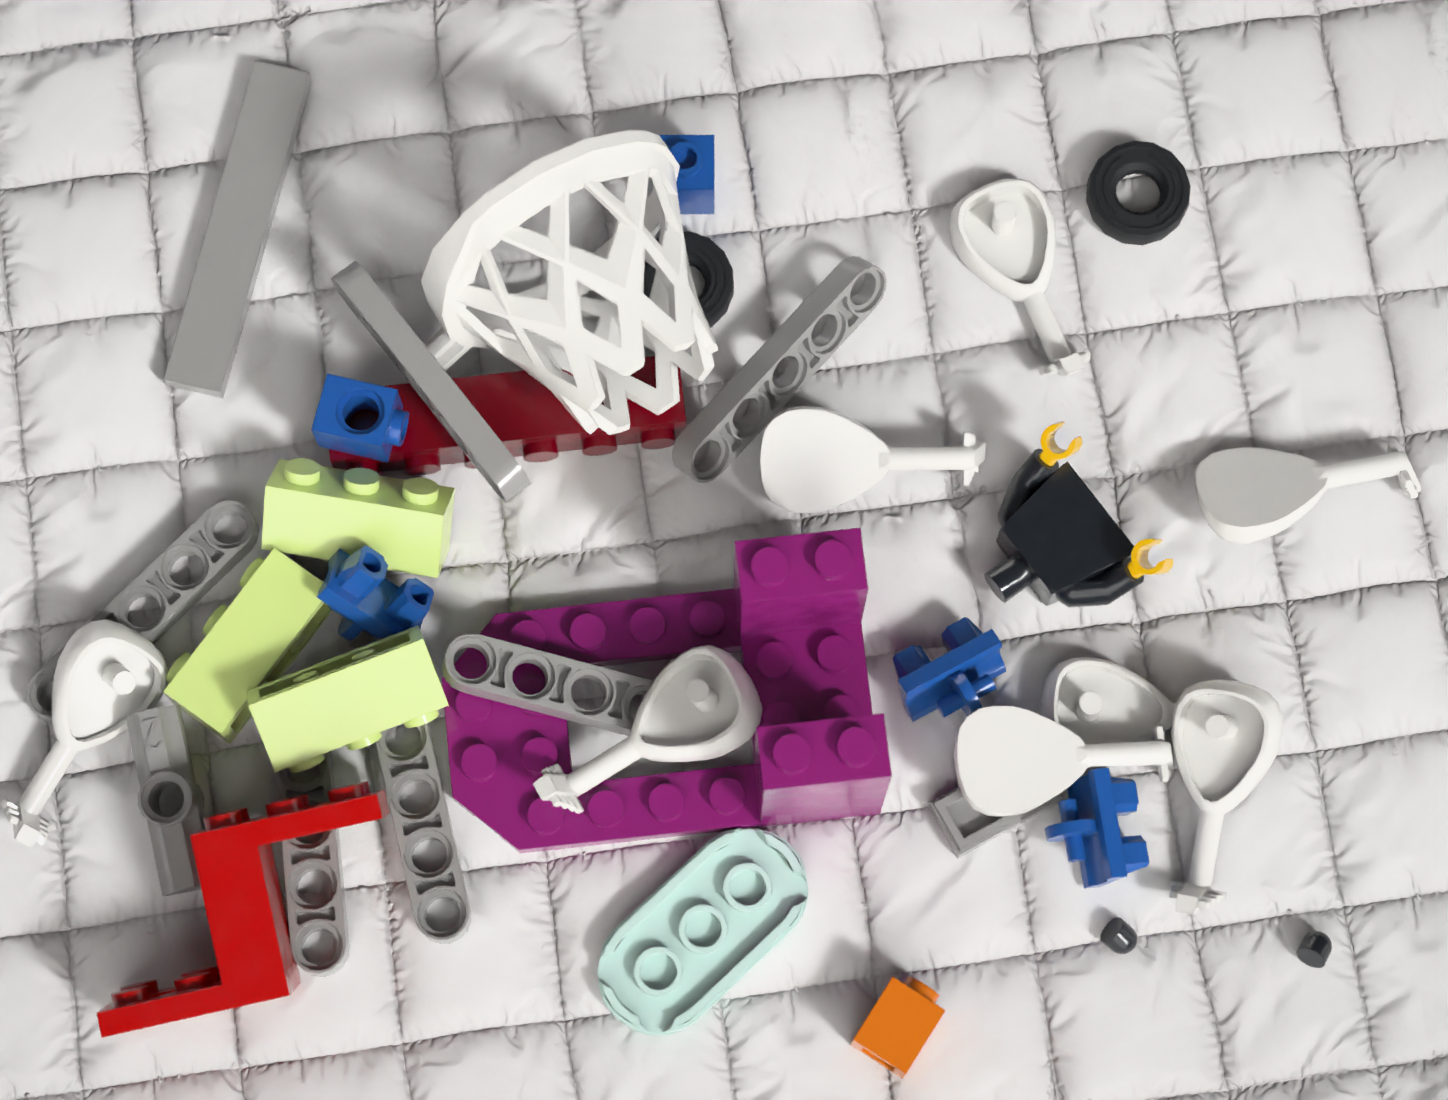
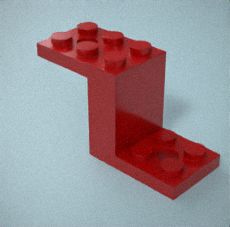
[96,781,390,1038]

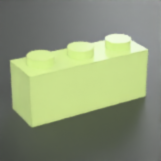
[261,458,455,578]
[163,548,332,744]
[247,625,449,772]

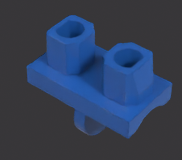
[317,545,434,641]
[892,617,1006,722]
[1045,768,1149,889]

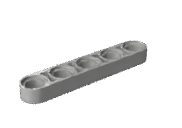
[672,256,887,483]
[331,261,531,502]
[26,500,259,724]
[441,633,654,736]
[375,723,471,944]
[275,751,350,977]

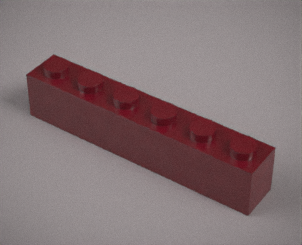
[329,356,687,476]

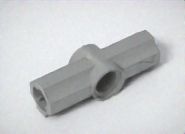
[126,705,205,896]

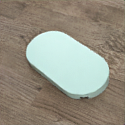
[597,828,808,1035]

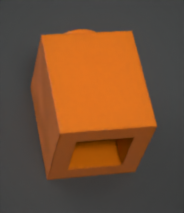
[851,976,946,1079]

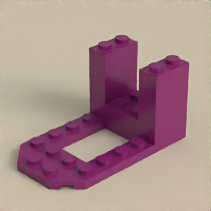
[442,528,892,854]

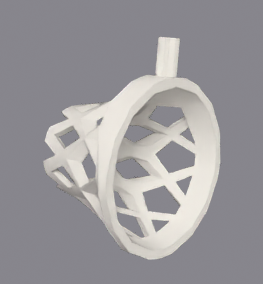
[421,130,719,435]

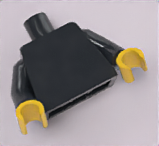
[984,421,1173,608]

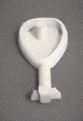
[948,179,1091,376]
[760,406,986,514]
[1195,443,1421,544]
[1,619,169,848]
[533,645,762,814]
[1039,657,1279,744]
[1169,679,1283,915]
[954,706,1175,817]

